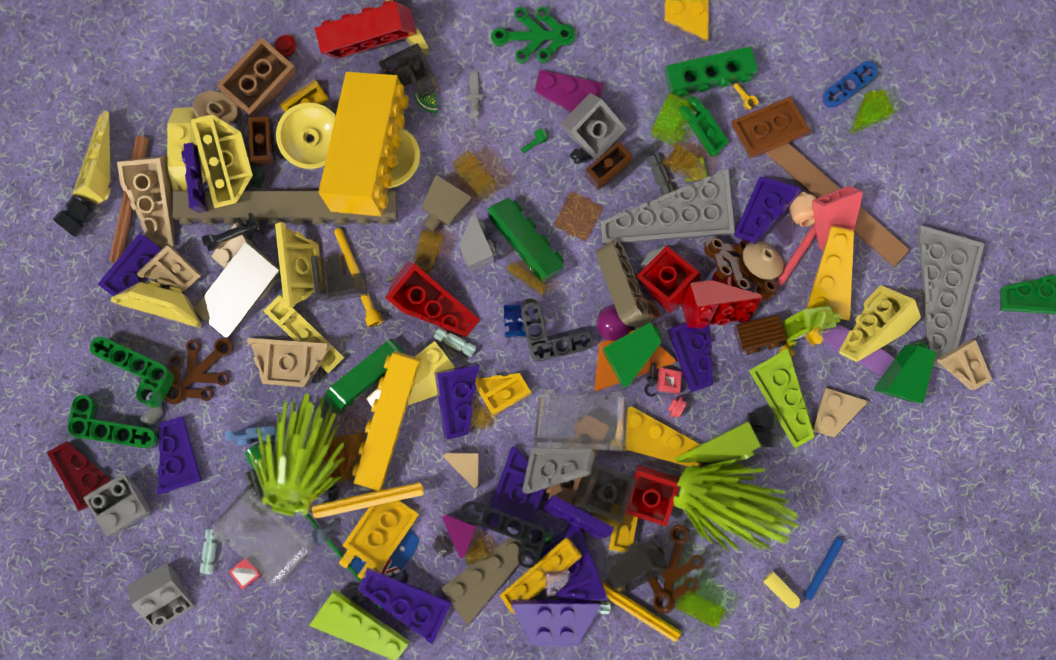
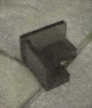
[311,254,368,302]

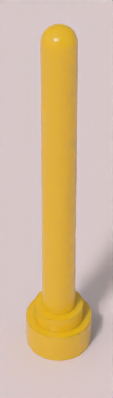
[334,228,384,328]

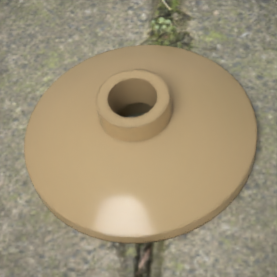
[193,91,237,125]
[743,241,784,280]

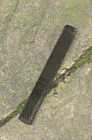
[606,141,661,190]

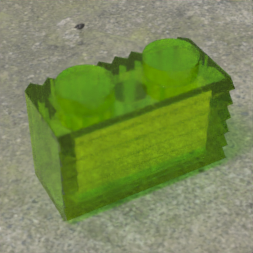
[649,93,694,146]
[674,591,726,629]

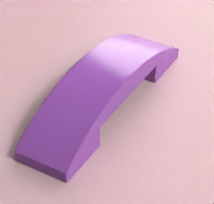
[822,325,895,378]

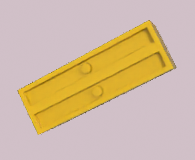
[318,72,409,216]

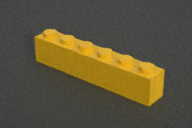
[352,351,421,491]

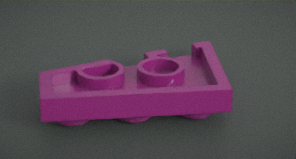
[535,70,603,113]

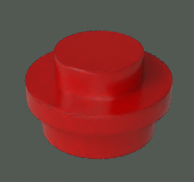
[274,35,297,57]

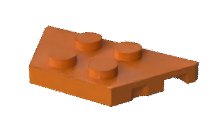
[594,329,676,392]

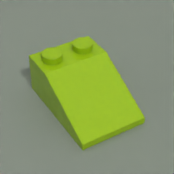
[675,422,761,464]

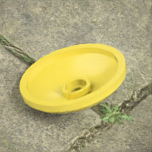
[276,103,336,169]
[391,128,420,188]

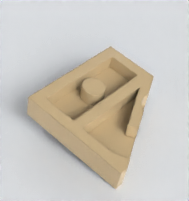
[137,243,201,291]
[937,340,992,390]
[813,388,867,437]

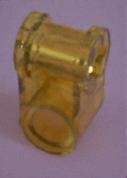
[662,144,705,181]
[414,229,445,274]

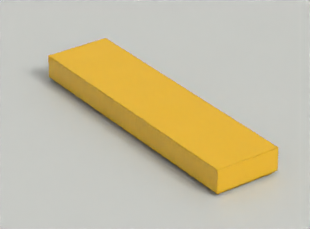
[499,537,582,614]

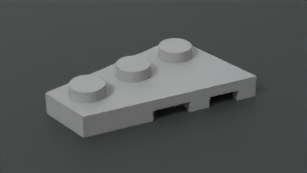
[522,448,595,494]

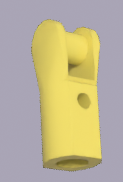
[762,571,800,609]

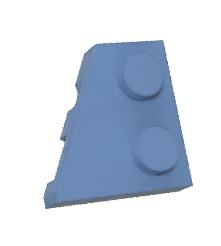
[225,426,277,446]

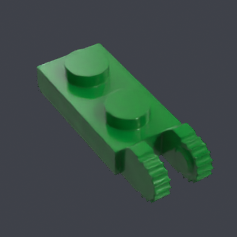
[679,96,729,157]

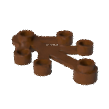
[704,237,777,300]
[164,338,234,404]
[643,524,705,614]

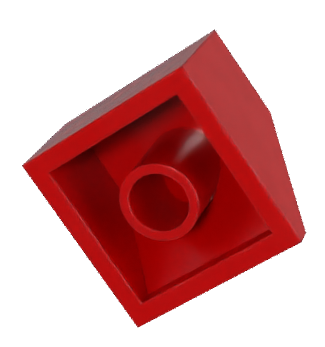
[636,246,701,314]
[623,465,680,527]

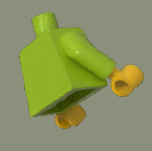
[778,306,841,357]

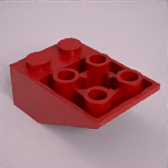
[681,280,762,329]

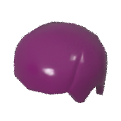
[597,305,630,341]

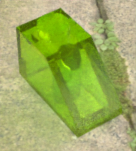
[849,89,895,135]

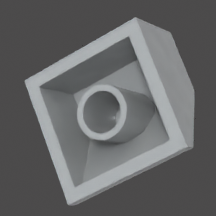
[560,93,627,160]

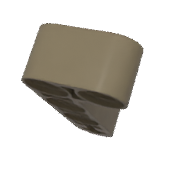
[596,239,660,328]

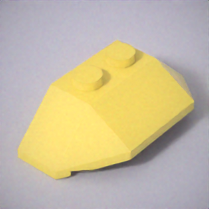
[167,107,207,191]
[191,115,253,208]
[111,280,202,328]

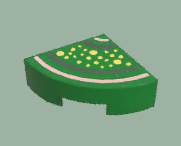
[413,91,438,113]

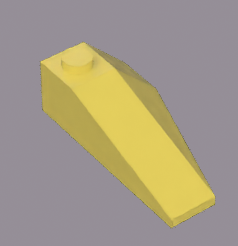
[72,111,111,205]
[839,285,921,362]
[365,341,455,406]

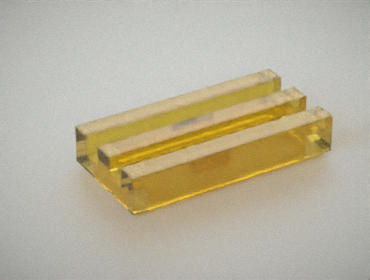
[506,262,547,297]

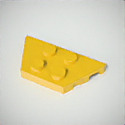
[664,0,708,41]

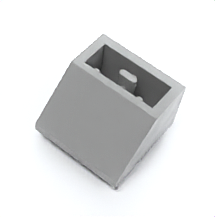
[459,215,496,273]
[84,473,152,537]
[127,563,195,631]

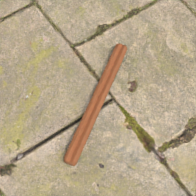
[109,136,149,263]

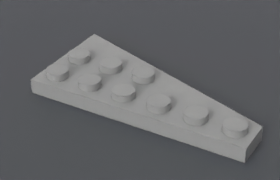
[600,168,735,245]
[918,225,985,370]

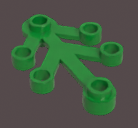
[491,6,575,64]

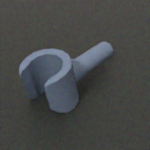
[312,519,340,543]

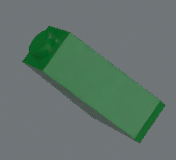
[602,322,662,390]
[874,342,936,404]

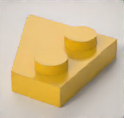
[475,373,532,417]

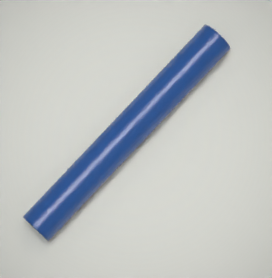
[804,537,844,601]

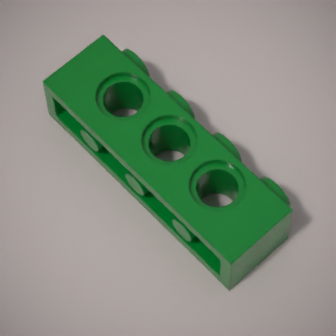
[664,46,758,98]

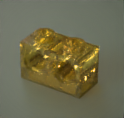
[452,149,497,202]

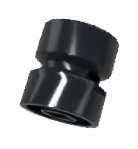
[53,196,96,238]
[747,413,777,447]

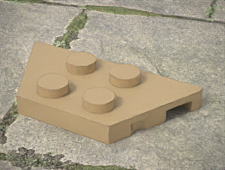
[247,338,331,387]

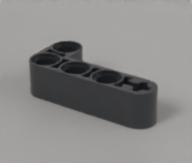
[461,501,546,568]

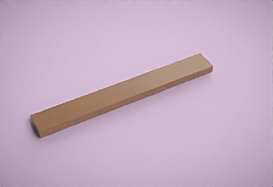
[765,143,909,267]

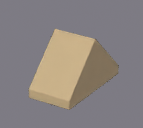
[443,453,479,489]

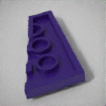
[358,567,451,644]

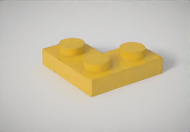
[592,500,638,554]

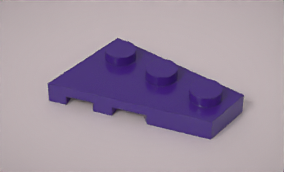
[181,142,208,213]
[734,176,802,244]
[97,232,162,296]
[667,323,713,393]
[434,364,479,439]
[157,416,202,495]
[541,495,614,539]

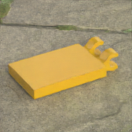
[339,489,419,579]

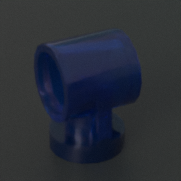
[504,304,527,339]

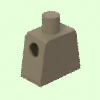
[422,175,472,232]

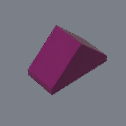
[442,515,477,559]

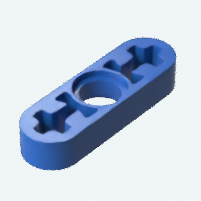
[822,61,878,108]

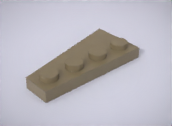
[441,537,528,626]

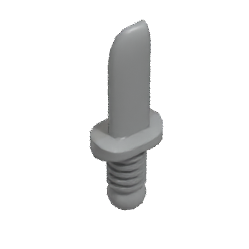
[466,70,483,118]

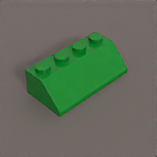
[487,197,565,285]

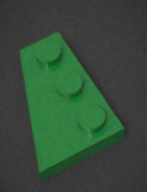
[1000,275,1056,315]

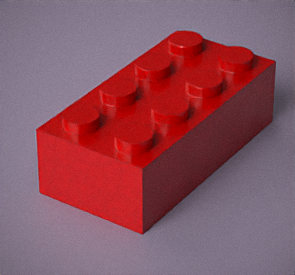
[315,0,417,59]

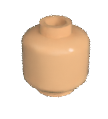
[789,192,817,227]

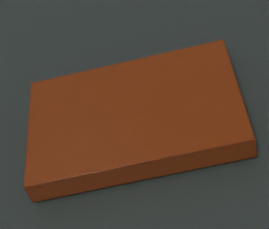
[731,96,810,159]

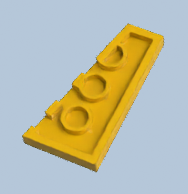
[806,225,854,321]
[609,406,702,468]

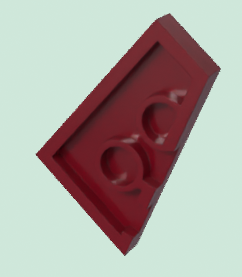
[46,441,111,512]

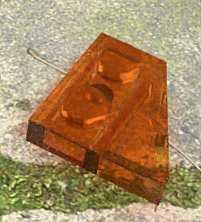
[324,433,364,483]

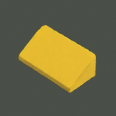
[279,79,329,112]

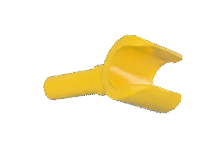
[734,83,758,110]

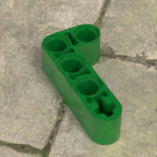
[90,337,174,409]
[324,338,406,415]
[67,395,159,449]

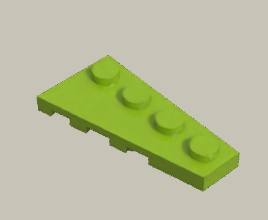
[749,348,815,448]
[309,589,410,660]

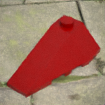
[385,261,480,337]

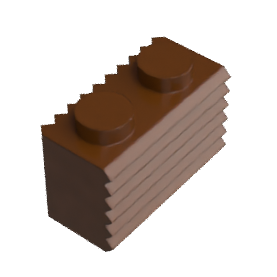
[248,116,276,167]
[585,141,632,190]
[733,314,786,355]

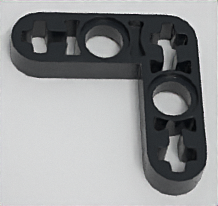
[520,298,594,361]

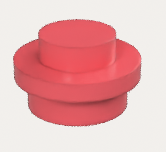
[668,396,687,418]

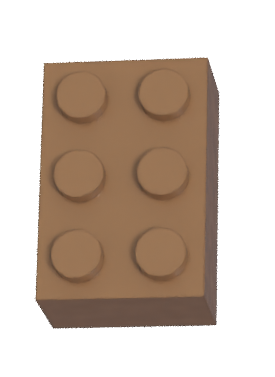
[216,37,297,117]

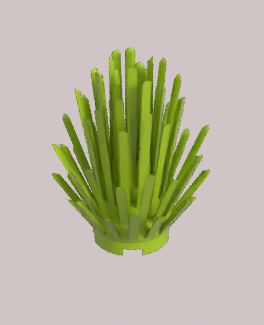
[250,393,345,516]
[674,459,798,553]

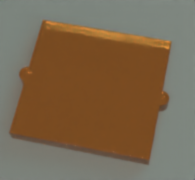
[553,192,603,242]

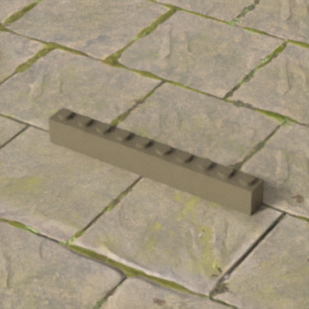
[172,191,397,225]

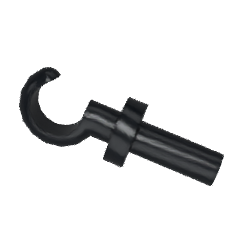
[644,363,658,397]

